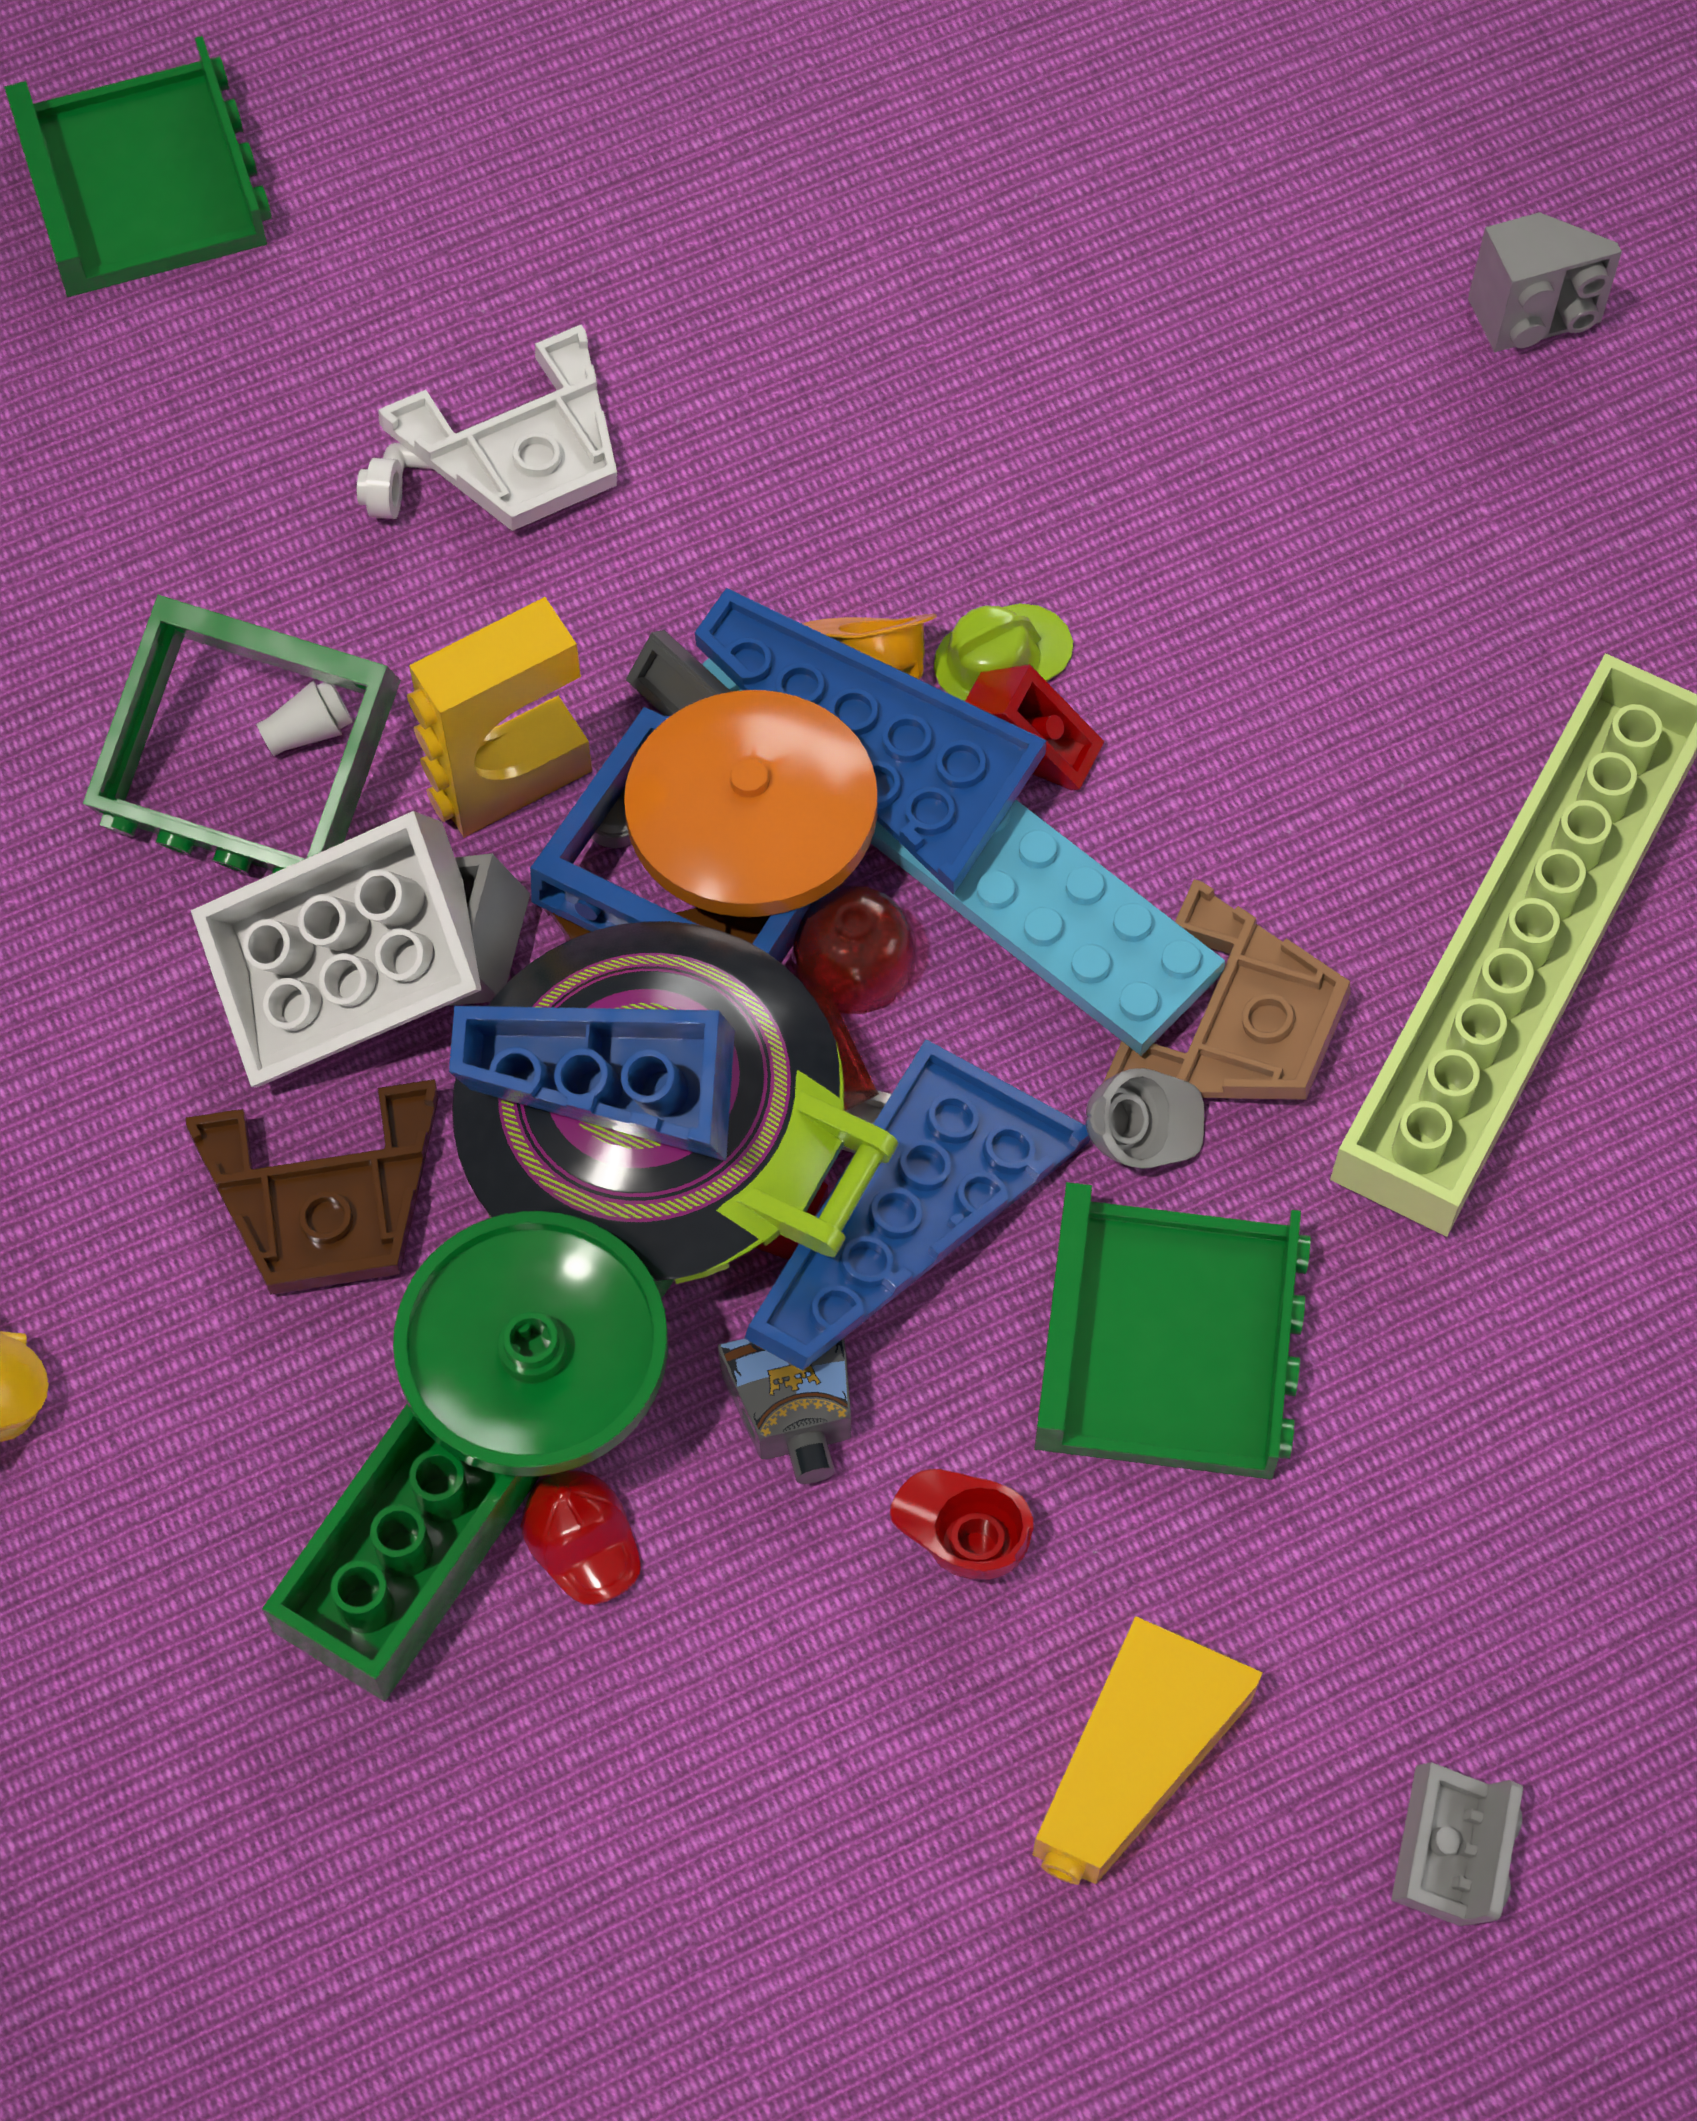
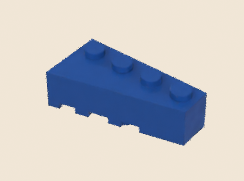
[449,1006,735,1161]

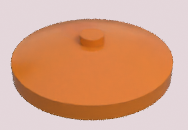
[624,690,878,917]

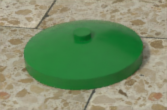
[393,1211,668,1476]

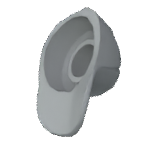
[1086,1068,1204,1168]

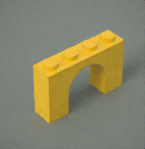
[407,596,592,838]

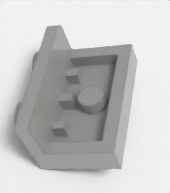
[1391,1762,1523,1926]

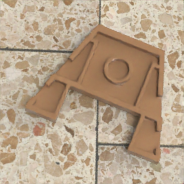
[1103,879,1351,1099]

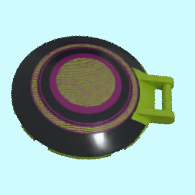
[452,921,898,1284]

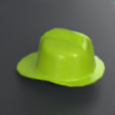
[934,603,1073,701]

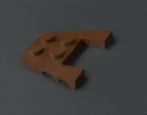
[186,1079,439,1295]

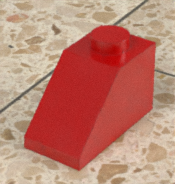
[965,664,1105,790]

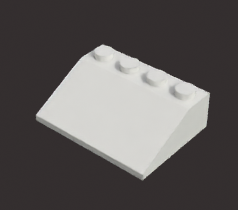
[191,811,481,1088]

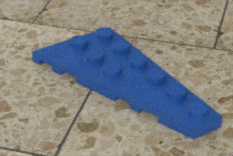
[695,588,1046,895]
[744,1039,1090,1371]

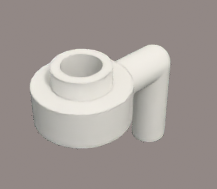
[357,443,432,519]

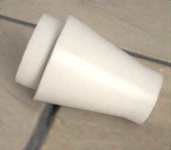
[257,681,353,756]

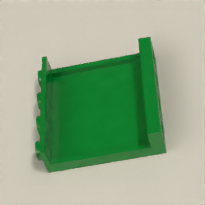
[4,36,272,298]
[1034,1182,1311,1480]

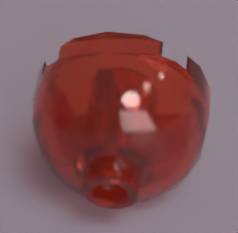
[792,885,916,1014]

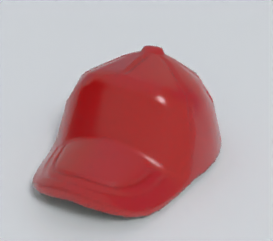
[520,1469,641,1605]
[889,1469,1034,1580]

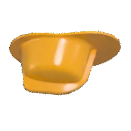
[802,613,937,679]

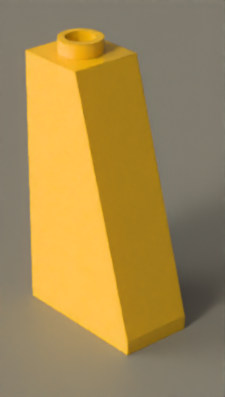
[1032,1616,1263,1885]

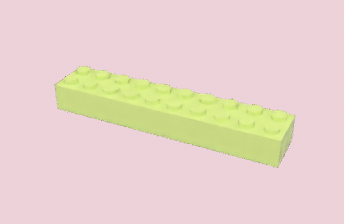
[1330,653,1697,1237]

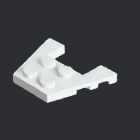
[378,325,617,531]

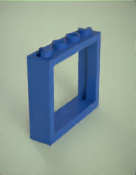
[530,707,827,963]

